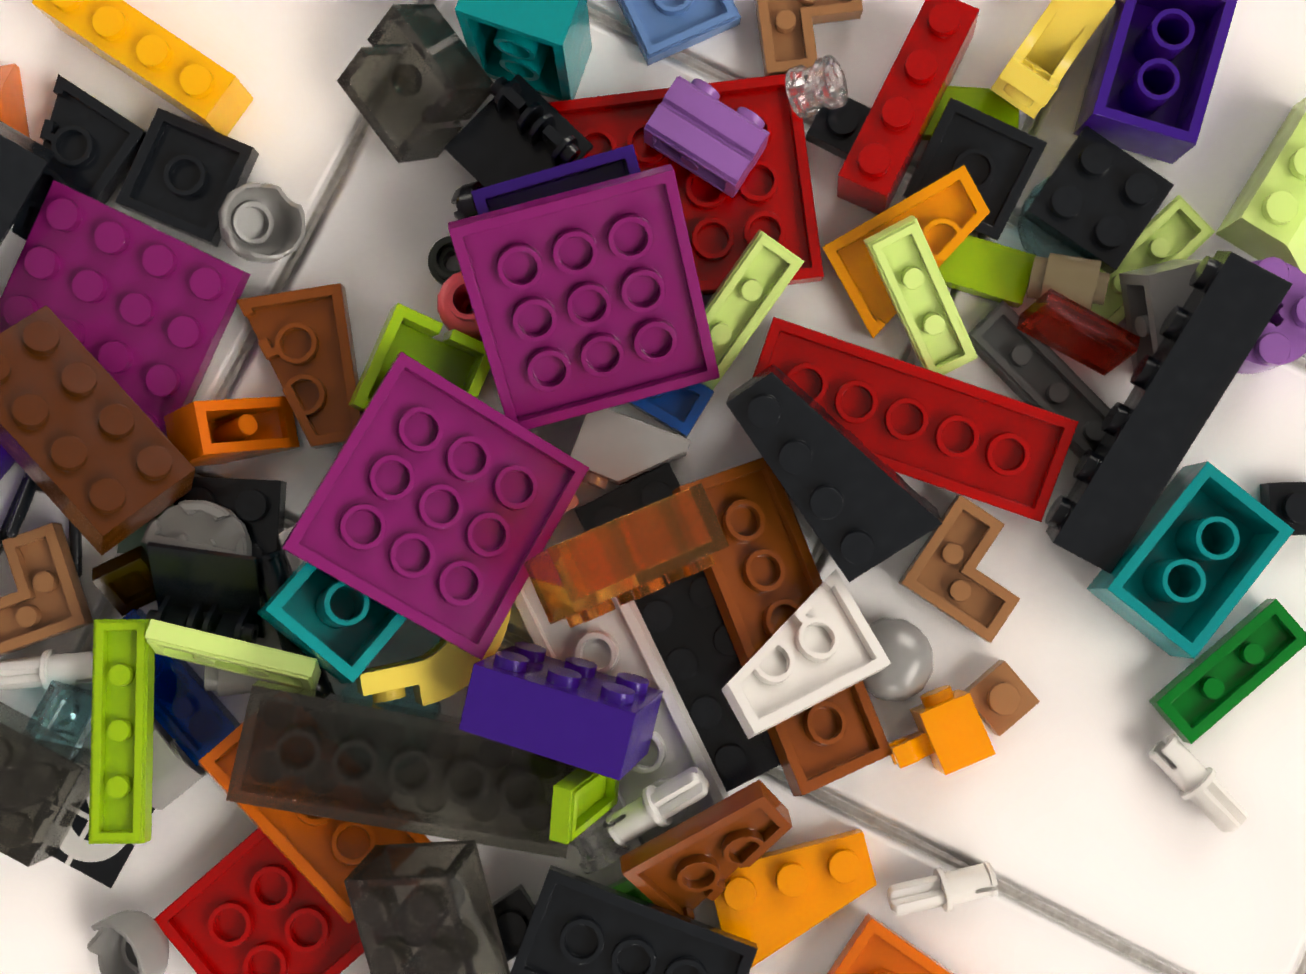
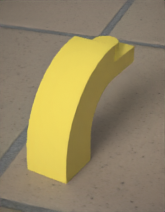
[990,0,1116,119]
[356,609,511,706]

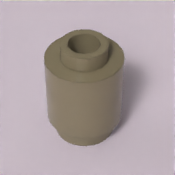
[1026,253,1110,314]

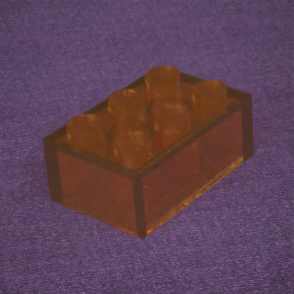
[524,483,729,628]

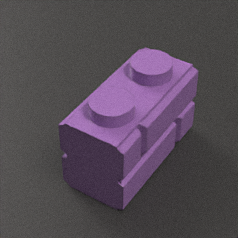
[644,76,770,198]

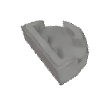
[141,500,252,556]

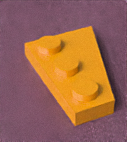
[822,165,990,338]

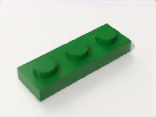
[1149,599,1306,744]

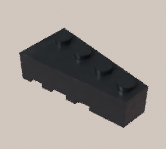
[726,364,943,582]

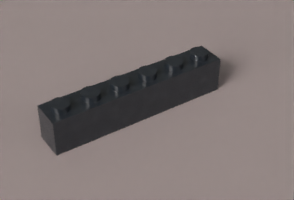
[1045,251,1292,574]

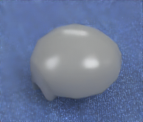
[218,183,306,263]
[863,618,933,701]
[87,910,169,974]

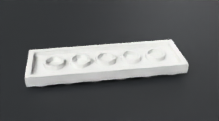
[515,532,729,850]

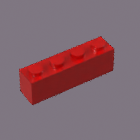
[837,0,980,214]

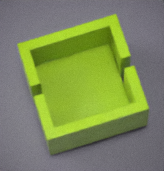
[348,303,490,412]

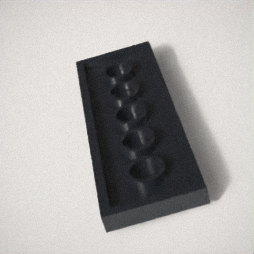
[575,462,781,792]

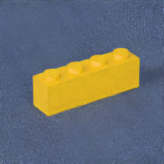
[32,0,254,136]

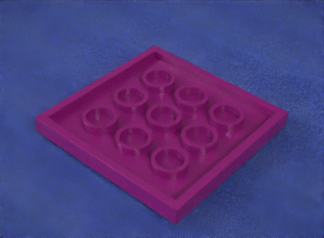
[448,164,720,430]
[0,180,251,438]
[281,352,589,660]

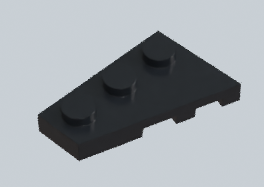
[12,74,147,240]

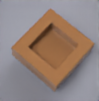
[964,660,1040,736]

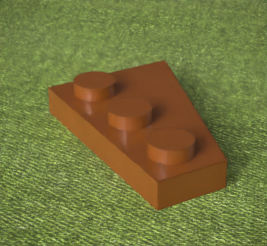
[237,283,363,449]
[620,779,793,919]

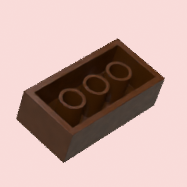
[0,305,196,556]

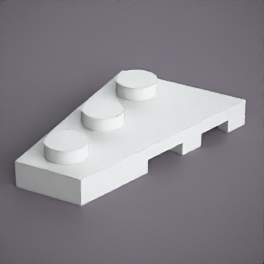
[721,569,891,739]

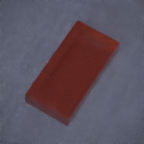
[1017,288,1140,376]

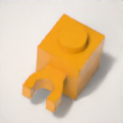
[888,685,996,775]

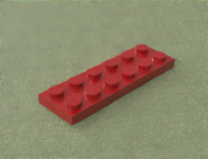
[752,317,1079,522]

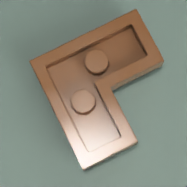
[755,0,863,77]
[898,495,1020,643]
[0,523,94,657]

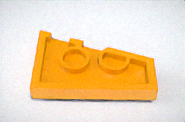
[714,828,877,968]

